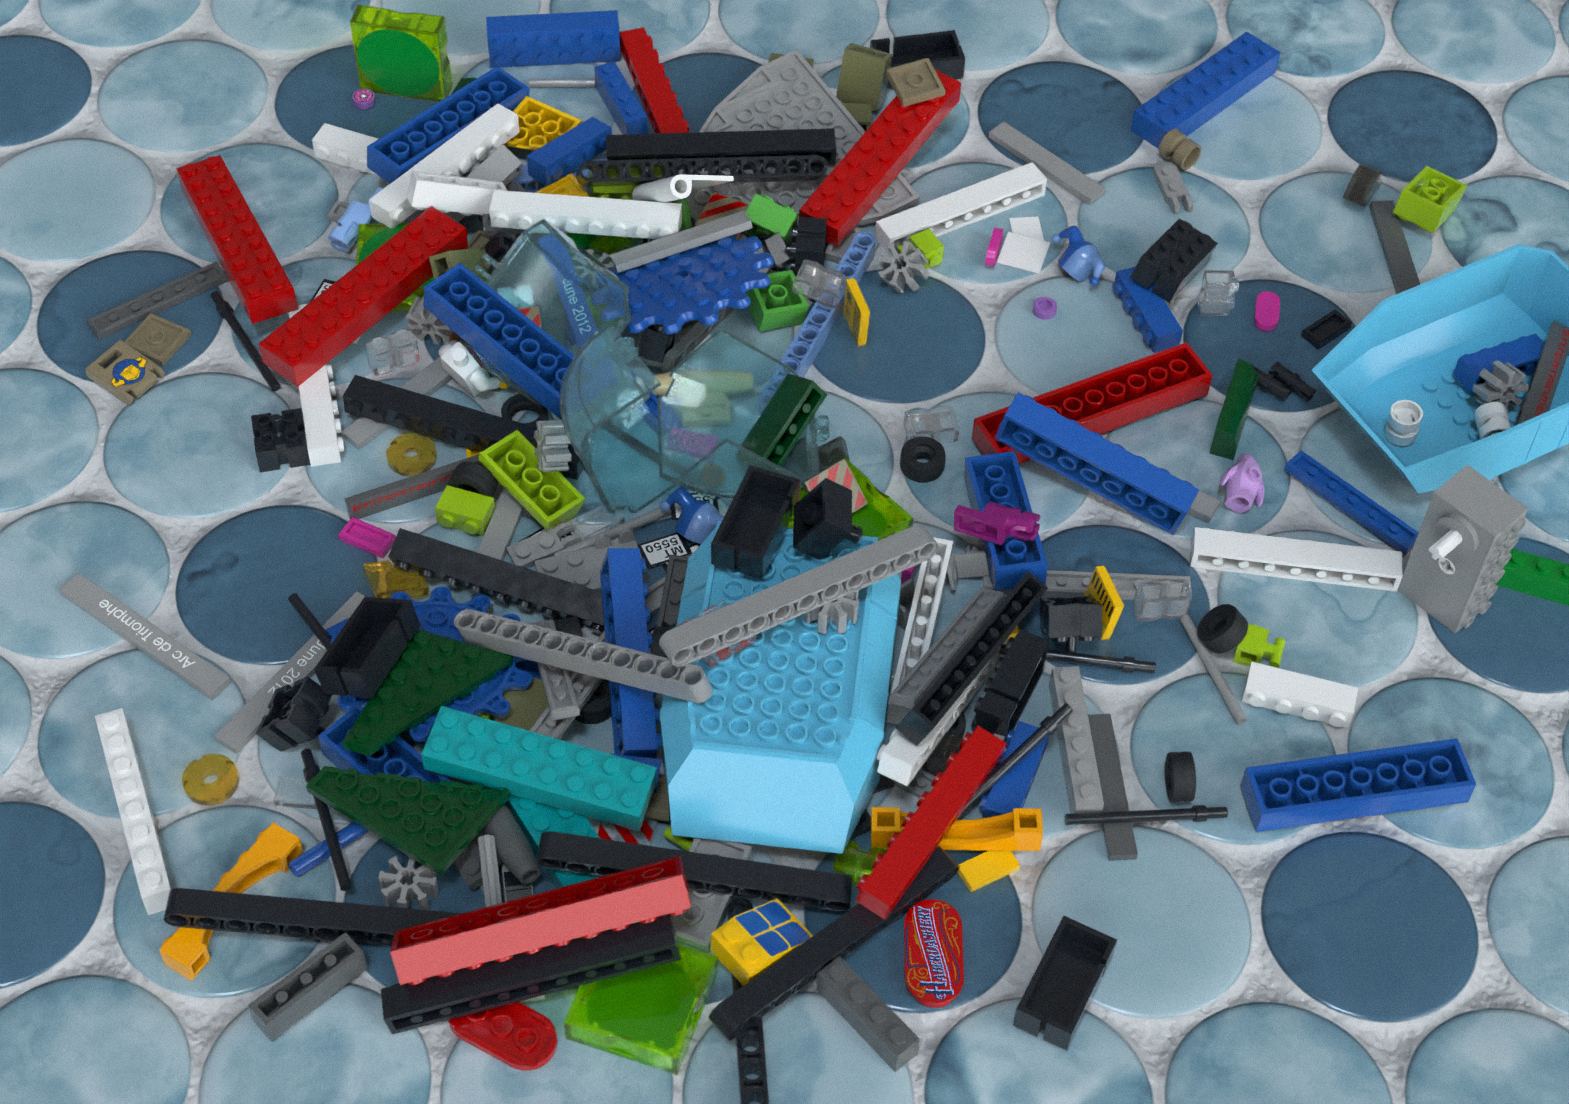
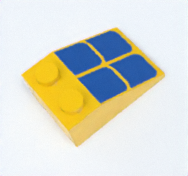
[710,898,813,986]

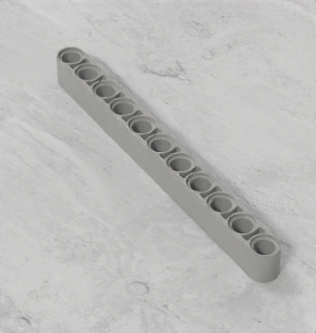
[659,525,939,667]
[454,609,713,703]

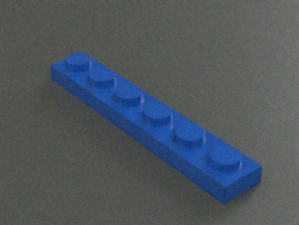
[1284,450,1419,555]

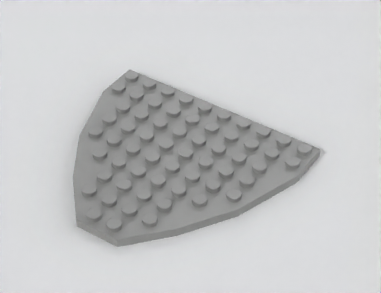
[678,49,920,226]

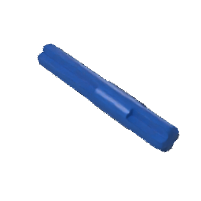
[288,822,370,877]

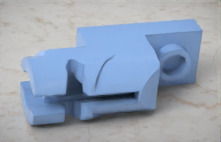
[328,187,384,252]

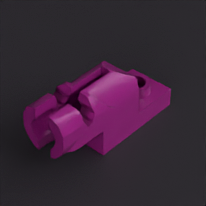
[954,502,1041,545]

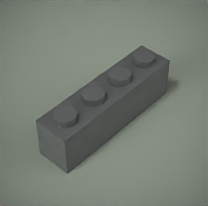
[248,932,368,1041]
[816,956,920,1072]

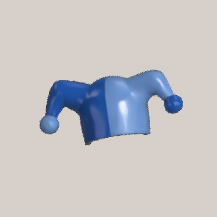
[1052,225,1106,286]
[660,487,724,544]

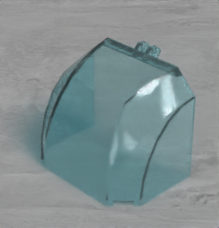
[457,219,631,406]
[559,323,699,513]
[657,328,830,501]

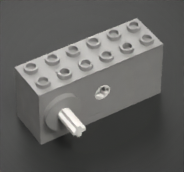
[1398,465,1528,634]

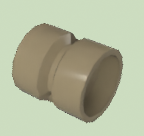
[1158,129,1202,170]

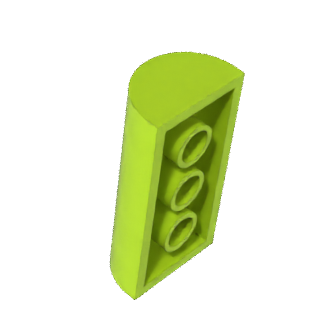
[478,430,586,531]

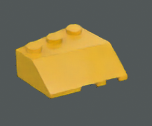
[503,96,582,150]

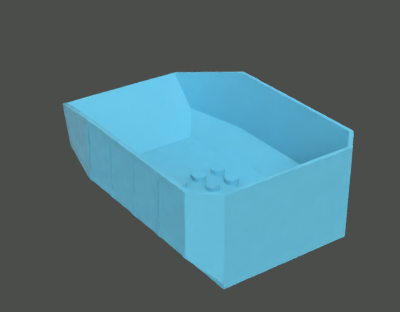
[1312,244,1569,494]
[660,521,901,854]

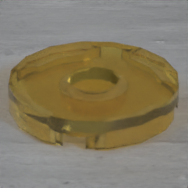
[386,433,437,477]
[182,754,240,806]

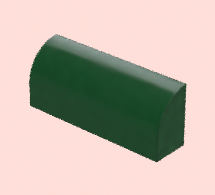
[1209,358,1258,460]
[734,373,828,473]

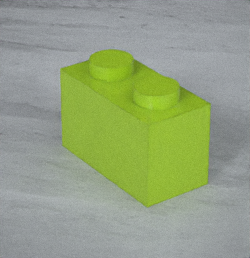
[435,485,495,536]

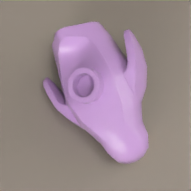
[1220,453,1264,514]

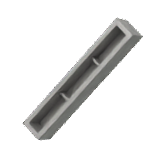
[1049,666,1104,814]

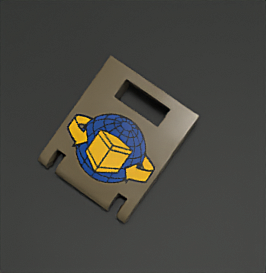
[85,339,165,405]

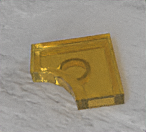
[363,560,429,599]

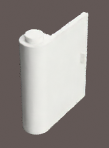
[632,175,733,203]

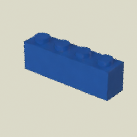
[594,61,647,135]
[527,117,612,186]
[1112,267,1183,353]
[1452,334,1544,394]
[979,721,1049,818]

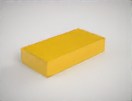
[957,850,1020,892]

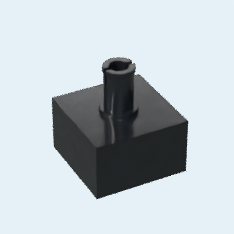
[793,478,863,560]

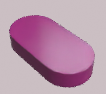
[985,227,1004,267]
[1254,291,1280,331]

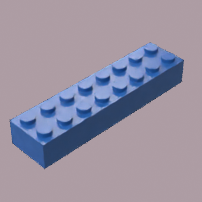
[1131,32,1281,149]
[367,66,530,184]
[423,263,601,422]
[994,392,1199,535]
[600,548,661,758]
[1240,738,1476,832]

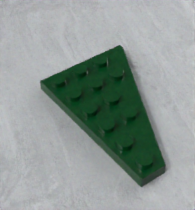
[343,629,513,756]
[306,766,511,876]

